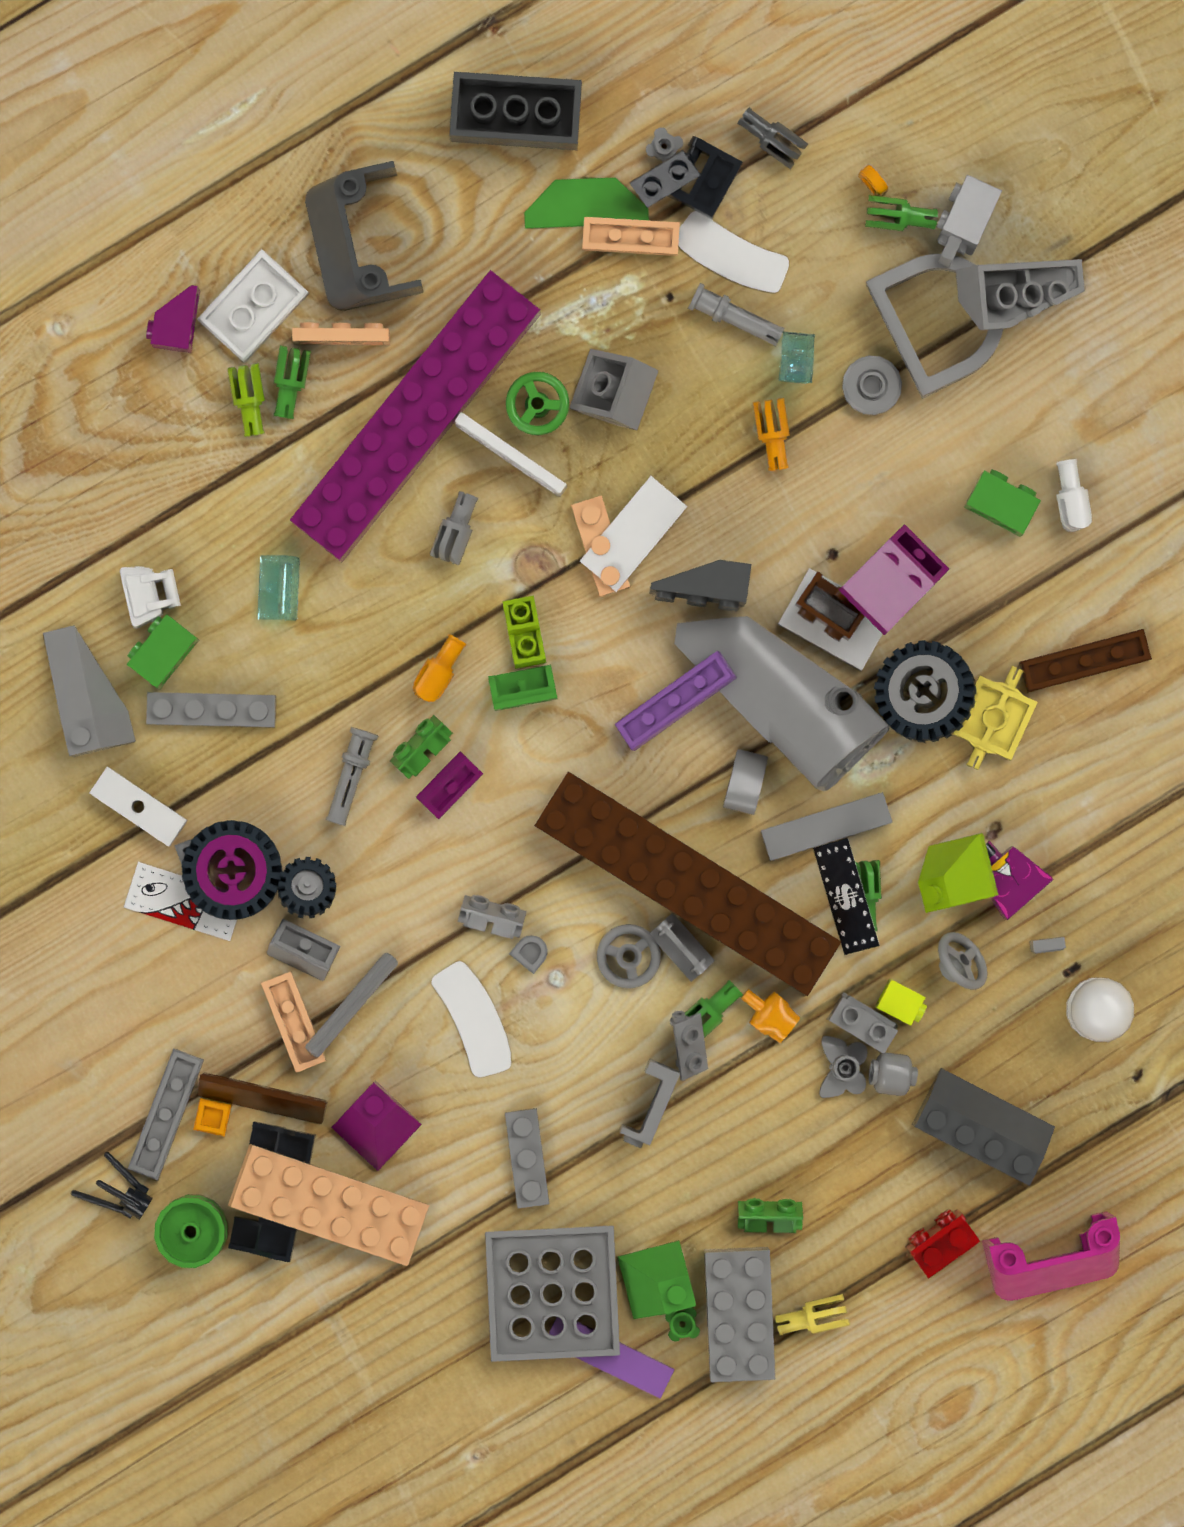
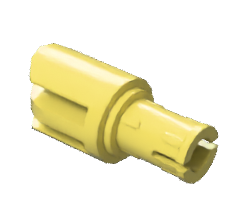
[775,1294,850,1336]

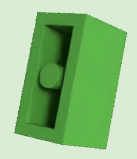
[964,469,1041,537]
[127,614,199,690]

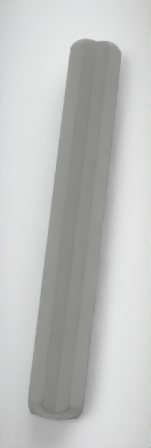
[305,953,398,1057]

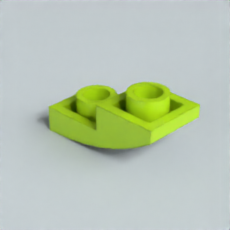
[502,595,547,669]

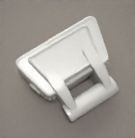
[120,566,181,629]

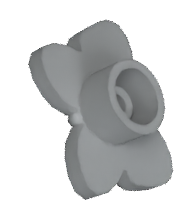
[819,1036,868,1098]

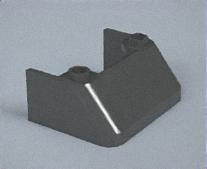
[305,161,424,311]

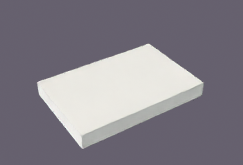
[197,249,309,363]
[778,568,882,671]

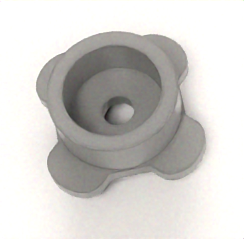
[646,128,683,162]

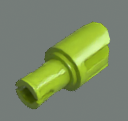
[228,363,265,437]

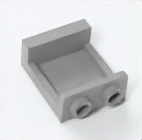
[620,1059,680,1148]

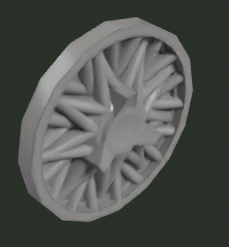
[842,355,902,415]

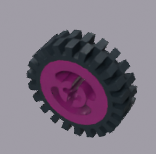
[182,820,282,920]

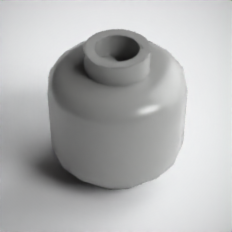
[869,1053,918,1096]

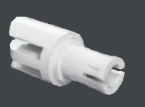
[1056,459,1092,532]

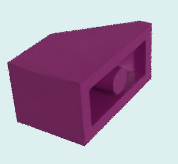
[146,285,200,353]

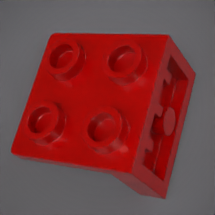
[905,1209,981,1279]

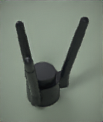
[71,1152,153,1220]

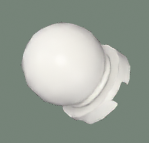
[1066,978,1134,1042]

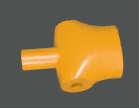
[741,989,800,1043]

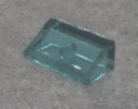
[257,555,300,621]

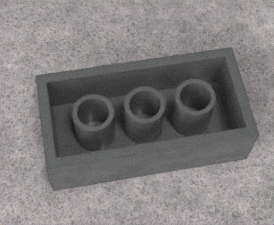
[449,72,582,151]

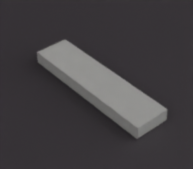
[761,792,893,861]
[128,1048,204,1180]

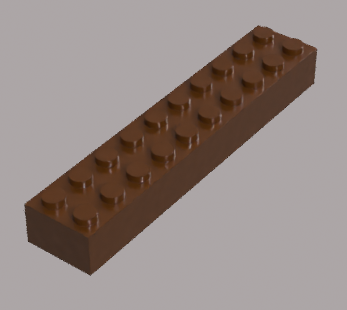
[534,771,841,996]

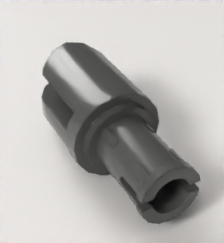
[737,107,808,170]

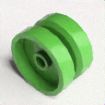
[154,1194,228,1268]

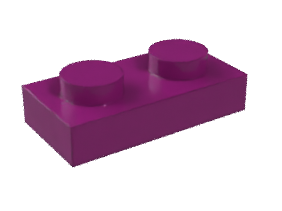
[416,751,483,819]

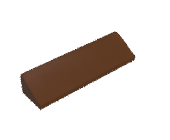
[198,1072,328,1124]

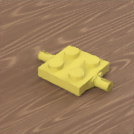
[952,666,1038,770]

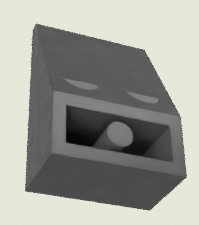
[649,560,752,611]

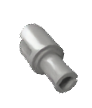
[430,491,478,565]

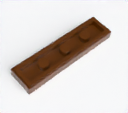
[1019,629,1152,693]

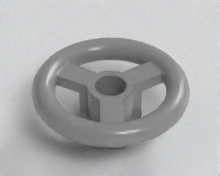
[597,924,661,988]
[938,932,988,990]

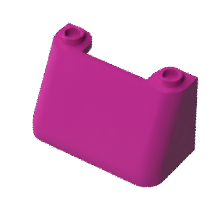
[982,1211,1120,1301]

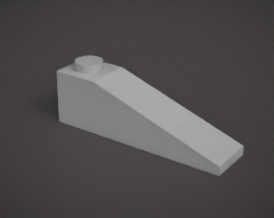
[956,259,1085,330]

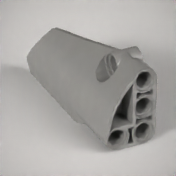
[674,616,890,791]

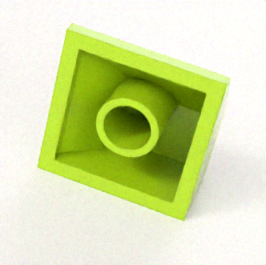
[918,833,998,913]

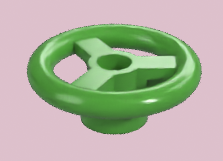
[506,372,569,435]

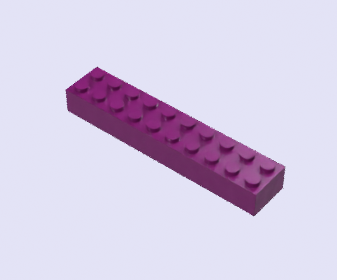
[290,270,541,563]

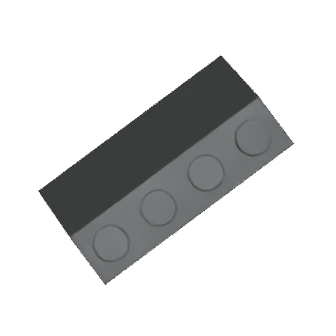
[912,1068,1055,1186]

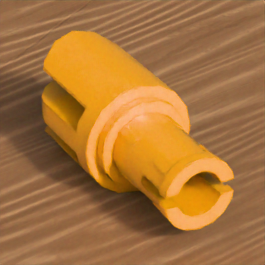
[753,398,790,471]
[413,634,467,702]

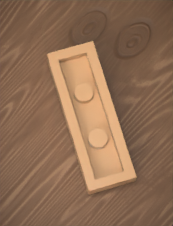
[582,217,680,256]
[292,322,390,345]
[571,496,630,597]
[261,971,327,1073]

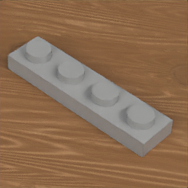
[146,692,276,728]

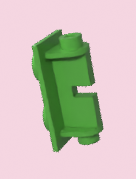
[390,715,453,779]
[738,1198,803,1233]

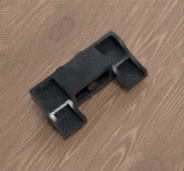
[228,1121,316,1263]

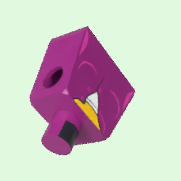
[986,840,1054,920]

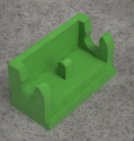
[488,664,557,711]

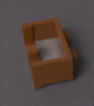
[795,572,865,642]

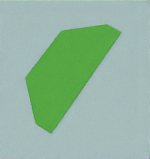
[524,178,649,228]

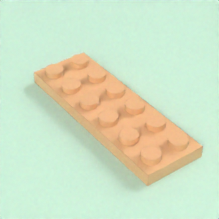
[228,1144,429,1266]

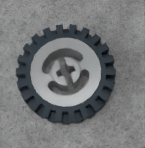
[874,640,976,743]

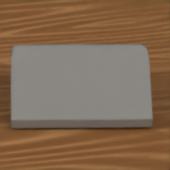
[267,919,340,981]

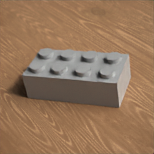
[704,1247,775,1382]

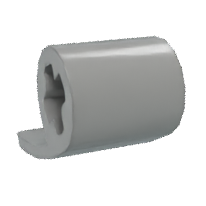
[723,749,768,815]

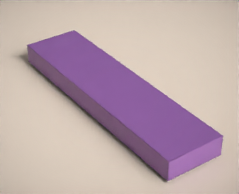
[615,651,737,751]
[549,1317,674,1399]

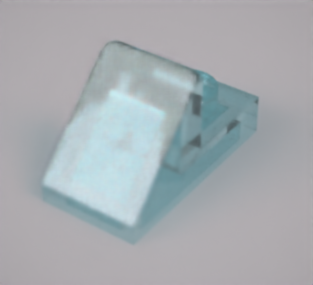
[779,331,815,384]

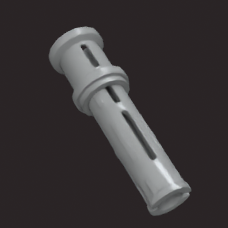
[688,283,784,347]
[326,727,378,826]

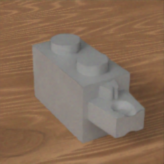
[936,175,1002,267]

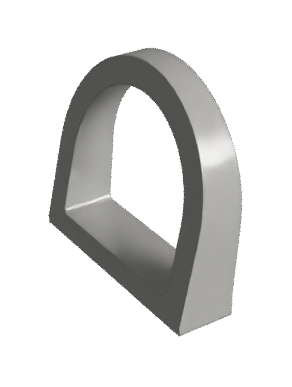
[866,254,1003,399]

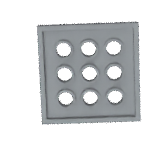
[485,1226,620,1362]

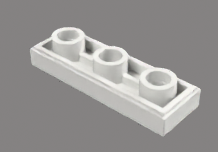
[89,767,188,847]

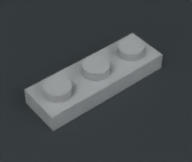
[505,1108,549,1208]

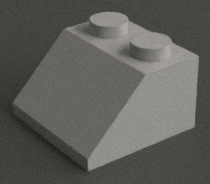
[569,349,659,430]

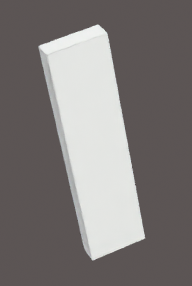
[455,412,567,496]

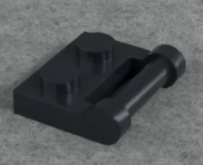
[668,136,743,219]

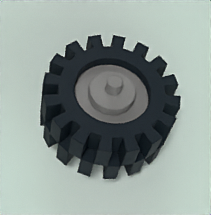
[278,857,336,919]

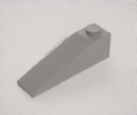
[43,625,136,757]

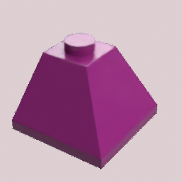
[331,1080,422,1171]

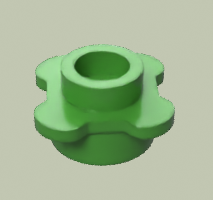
[665,1307,700,1342]

